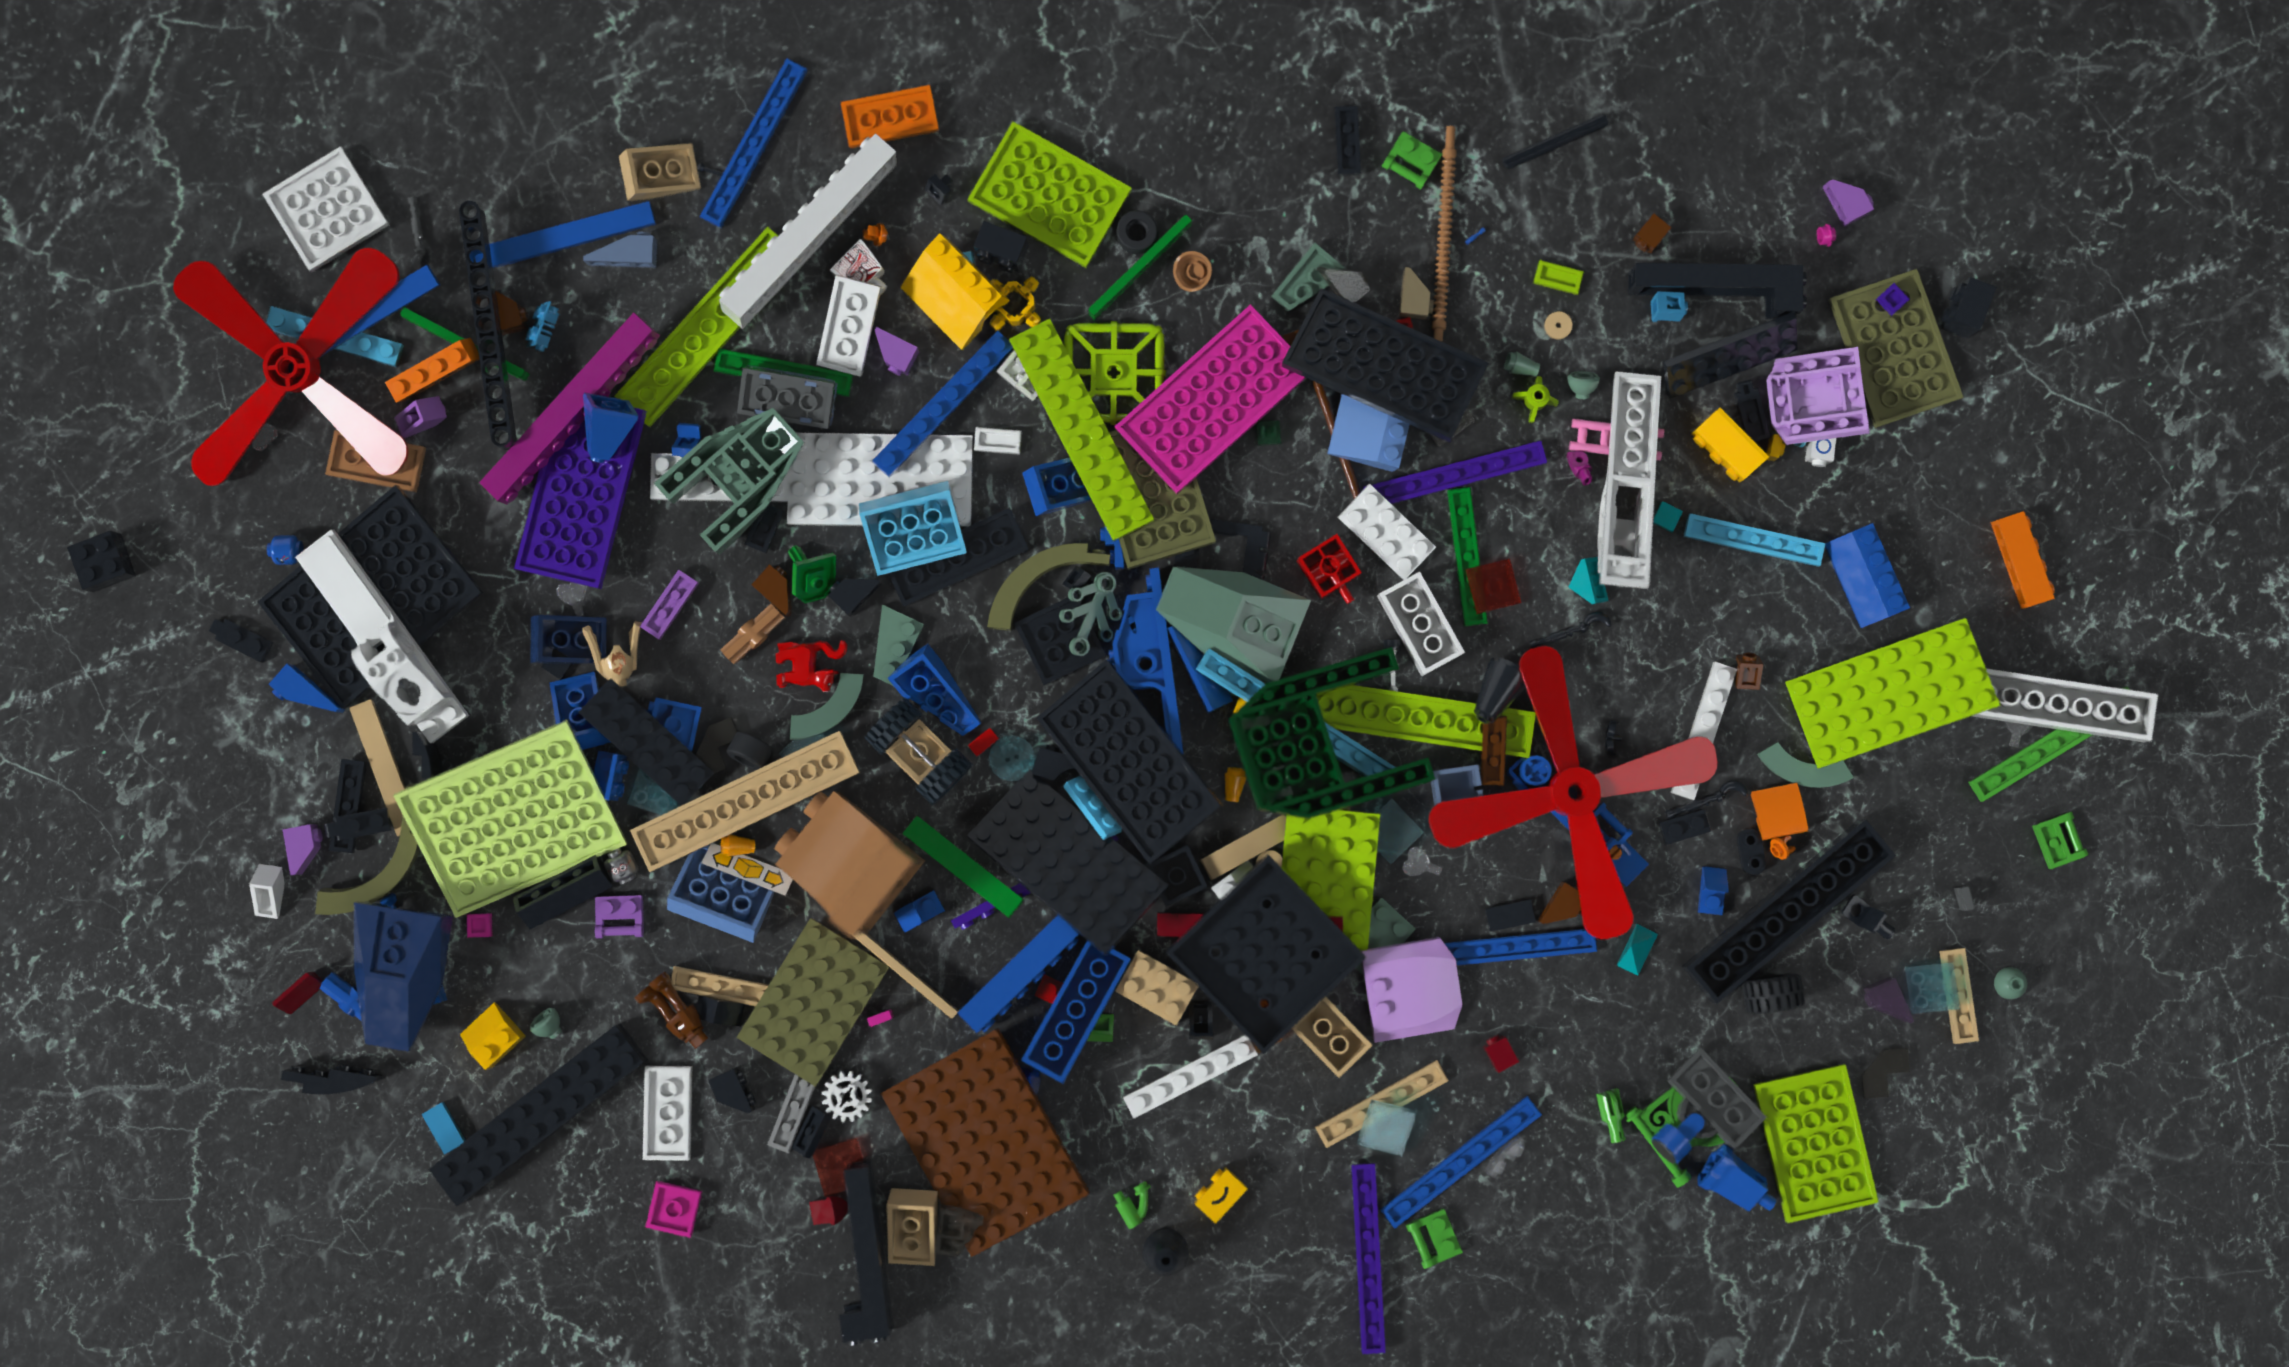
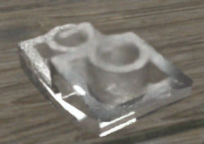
[1484,1136,1525,1178]

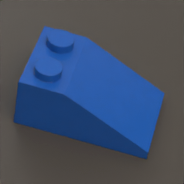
[1022,458,1091,516]
[550,671,611,750]

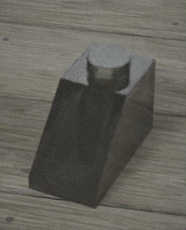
[1317,266,1371,303]

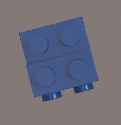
[648,698,702,751]

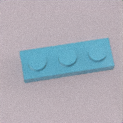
[1064,776,1122,840]

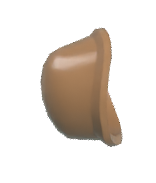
[1173,251,1212,292]

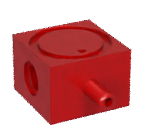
[1296,534,1362,604]

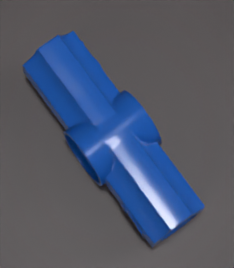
[319,972,362,1021]

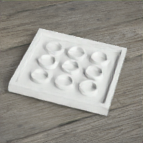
[263,147,390,272]

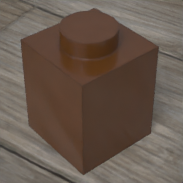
[1633,213,1672,253]

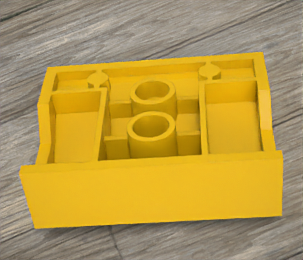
[900,233,1010,350]

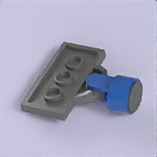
[1652,1048,1767,1164]

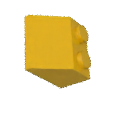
[460,1002,526,1070]

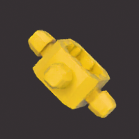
[990,277,1041,331]

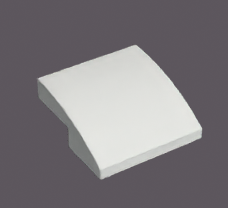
[996,350,1038,401]

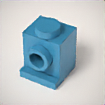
[1651,291,1688,322]

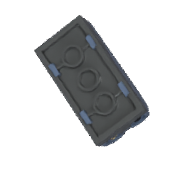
[737,365,837,429]

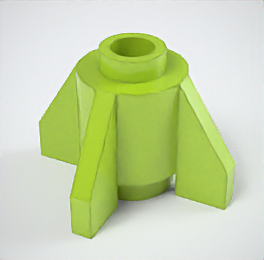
[1512,376,1559,423]

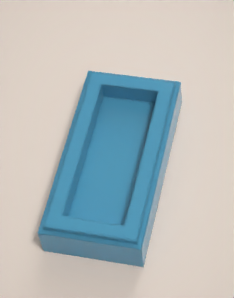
[422,1102,466,1155]

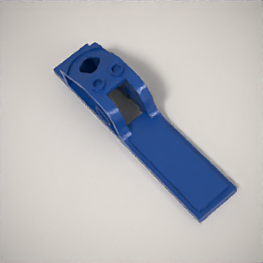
[1109,568,1184,755]

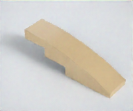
[1200,815,1286,880]

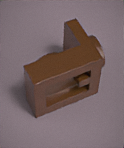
[1735,652,1763,690]

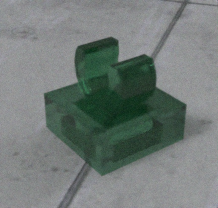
[1256,420,1281,446]

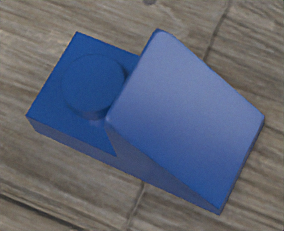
[1698,867,1729,915]
[894,890,945,933]

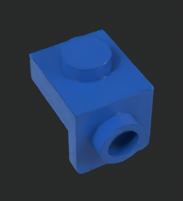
[672,423,702,458]

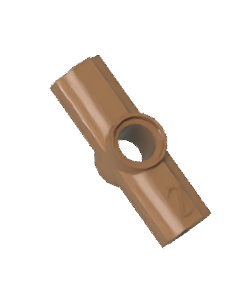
[720,603,785,665]

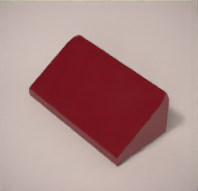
[272,972,323,1014]

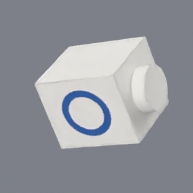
[1805,438,1836,467]

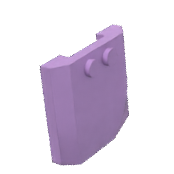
[1767,347,1869,445]
[1361,937,1463,1043]

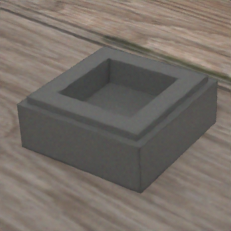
[1954,886,1975,911]

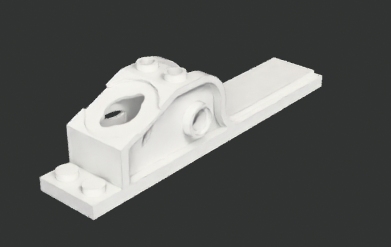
[1597,372,1661,589]
[295,529,469,743]

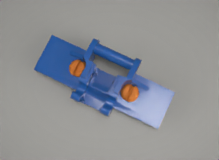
[1551,787,1649,887]

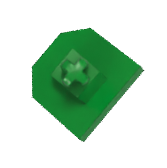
[788,545,836,604]

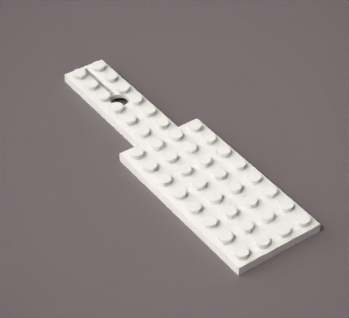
[650,433,973,527]

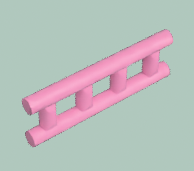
[1569,419,1664,461]

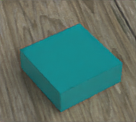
[1653,501,1683,533]

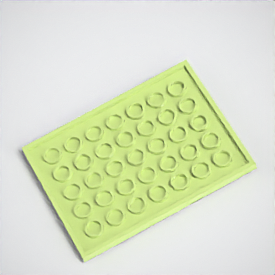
[394,720,627,918]

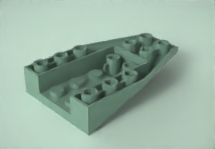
[1156,567,1311,683]

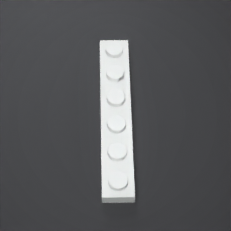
[1671,662,1737,800]
[1123,1035,1258,1119]

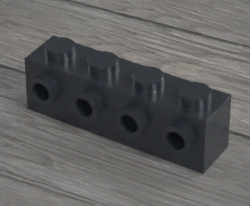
[513,855,613,929]

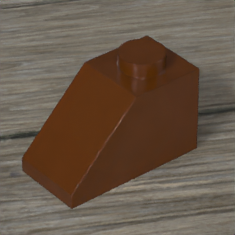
[487,291,529,336]
[751,564,792,617]
[1537,882,1582,924]

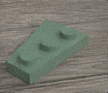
[1271,243,1349,311]
[873,605,924,686]

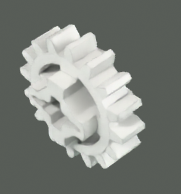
[822,1071,873,1122]

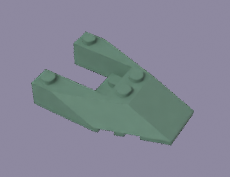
[654,408,804,555]

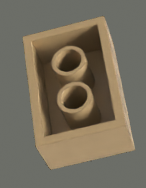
[1115,949,1198,1025]
[1292,996,1373,1078]

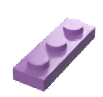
[640,570,699,640]

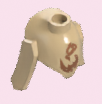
[582,621,642,686]

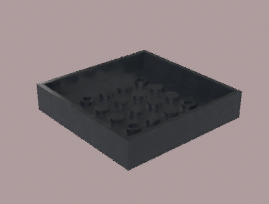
[1166,853,1366,1055]

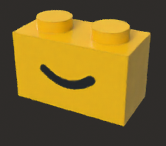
[1195,1167,1247,1224]

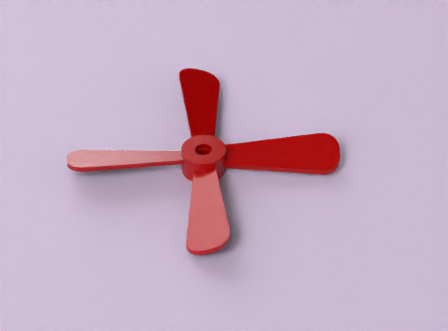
[173,248,409,486]
[1429,646,1717,939]

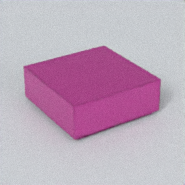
[467,913,492,938]
[867,1009,894,1027]

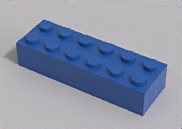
[958,916,1079,1033]
[1022,941,1131,1084]

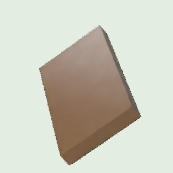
[325,430,426,492]

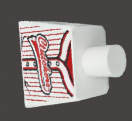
[830,239,887,295]

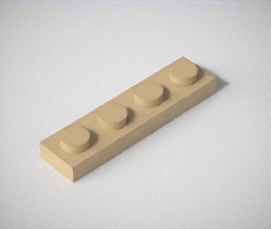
[1939,948,1979,1044]

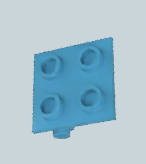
[525,301,559,352]

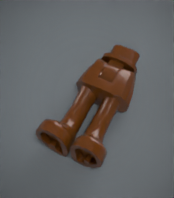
[634,971,708,1049]

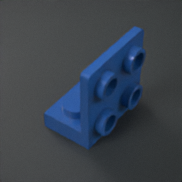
[594,751,629,801]

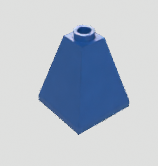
[583,392,638,463]

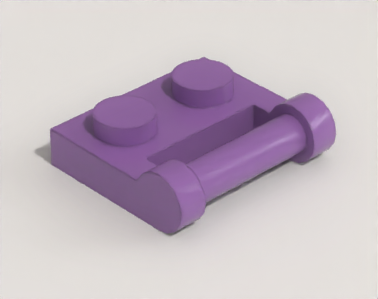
[595,895,644,939]

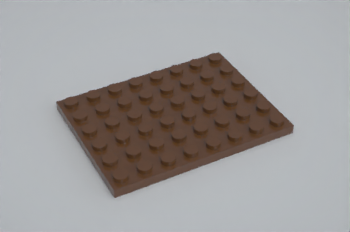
[880,1028,1090,1257]

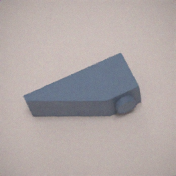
[583,232,657,268]

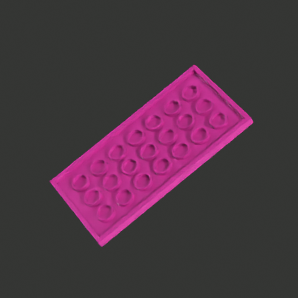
[1115,304,1306,494]

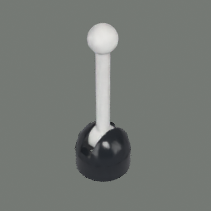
[1383,639,1402,692]

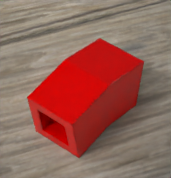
[968,728,999,756]

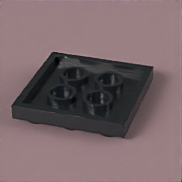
[1014,594,1106,686]

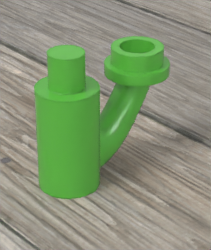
[1113,1181,1151,1229]

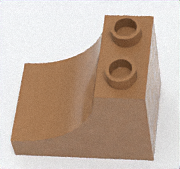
[774,791,925,938]

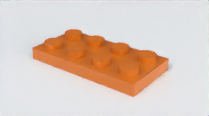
[841,85,939,148]

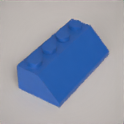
[1825,523,1910,628]
[1167,626,1235,714]

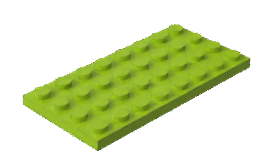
[1785,618,2000,769]

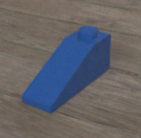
[268,664,345,713]

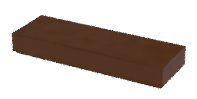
[1480,716,1507,786]

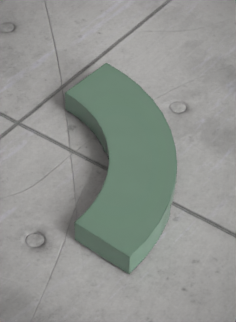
[790,673,864,740]
[1757,742,1854,788]

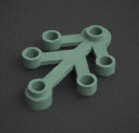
[1059,572,1122,656]

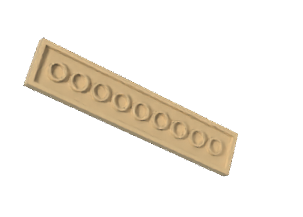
[630,731,860,872]

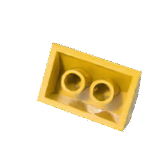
[1691,408,1769,482]

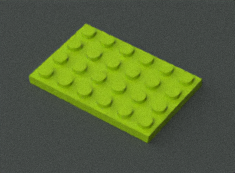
[967,122,1132,268]
[1282,810,1381,951]
[1753,1064,1879,1223]

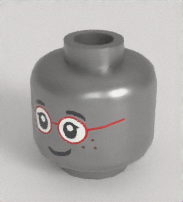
[604,848,639,884]

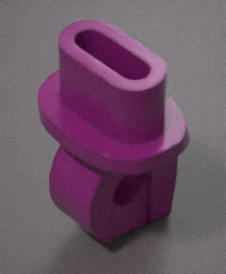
[1567,450,1592,486]

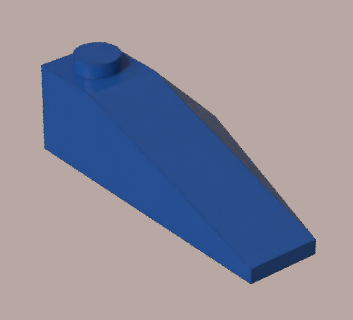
[888,644,981,736]

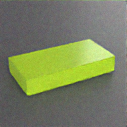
[1533,260,1584,295]

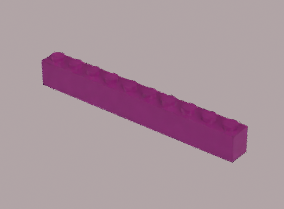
[479,312,660,505]

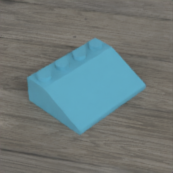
[859,481,967,576]

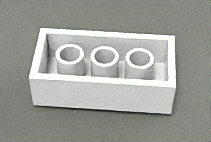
[1377,572,1465,676]

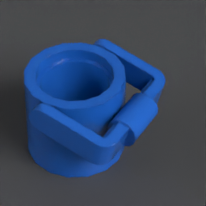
[1506,756,1552,791]

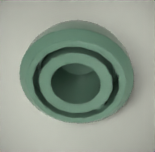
[1568,371,1600,399]
[1994,967,2028,1000]
[530,1008,562,1039]

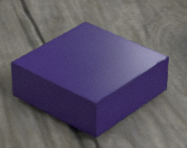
[1876,283,1910,316]

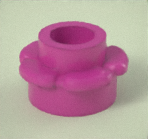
[1817,224,1836,247]

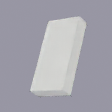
[974,427,1022,454]

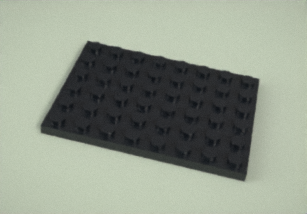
[258,485,484,709]

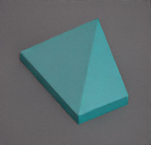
[1568,557,1609,604]
[1617,924,1658,976]

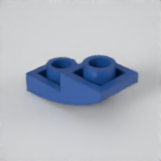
[1100,527,1124,570]

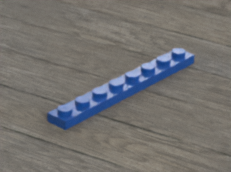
[872,331,1013,478]

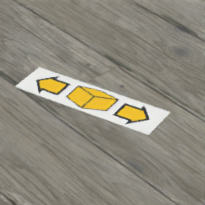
[702,843,793,895]

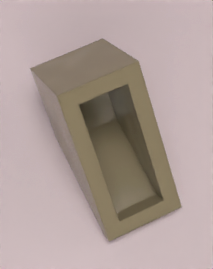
[1399,267,1434,320]

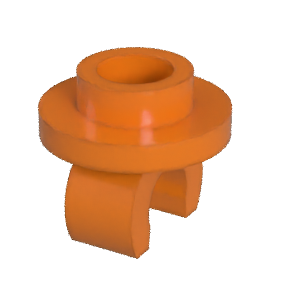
[863,223,887,246]
[1770,836,1796,860]

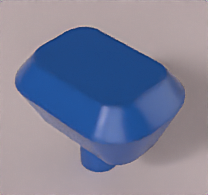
[380,893,397,908]

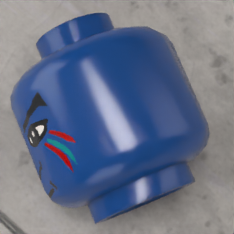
[267,535,304,565]

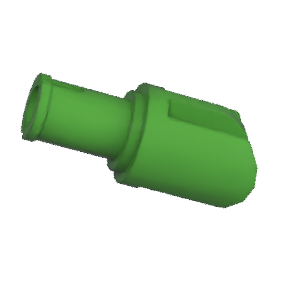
[1596,1088,1626,1143]

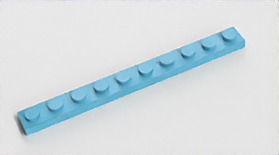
[1196,649,1395,777]

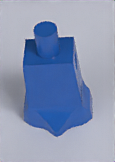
[1697,1144,1777,1211]

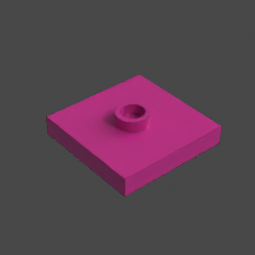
[645,1181,703,1238]

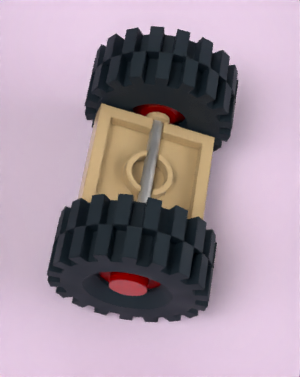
[865,697,973,806]

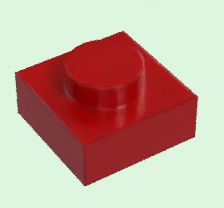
[1034,974,1064,1004]

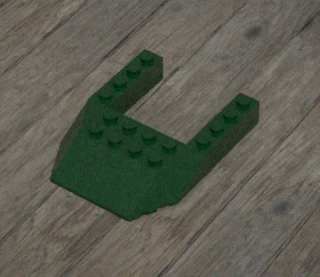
[1229,647,1436,819]

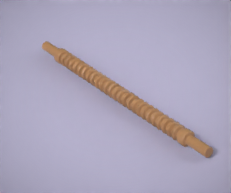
[1432,126,1457,342]

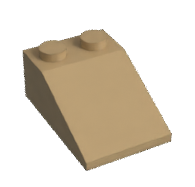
[619,143,701,201]
[887,1188,938,1266]

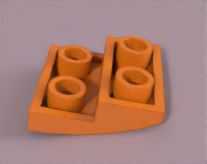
[1751,783,1808,841]

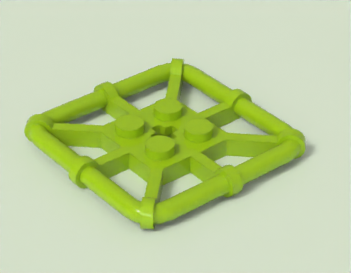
[1064,321,1166,425]

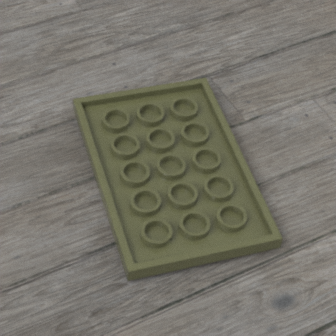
[1829,269,1964,428]
[1109,430,1216,569]
[736,918,890,1087]

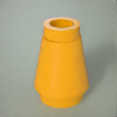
[1225,767,1247,802]
[720,834,755,857]

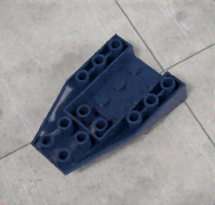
[354,901,453,1052]

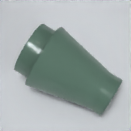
[1504,351,1540,377]

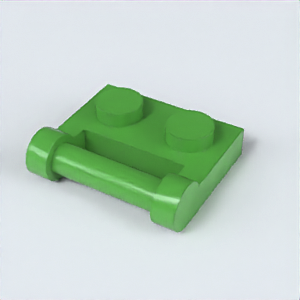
[1382,132,1442,189]
[2032,811,2089,869]
[1406,1208,1462,1269]

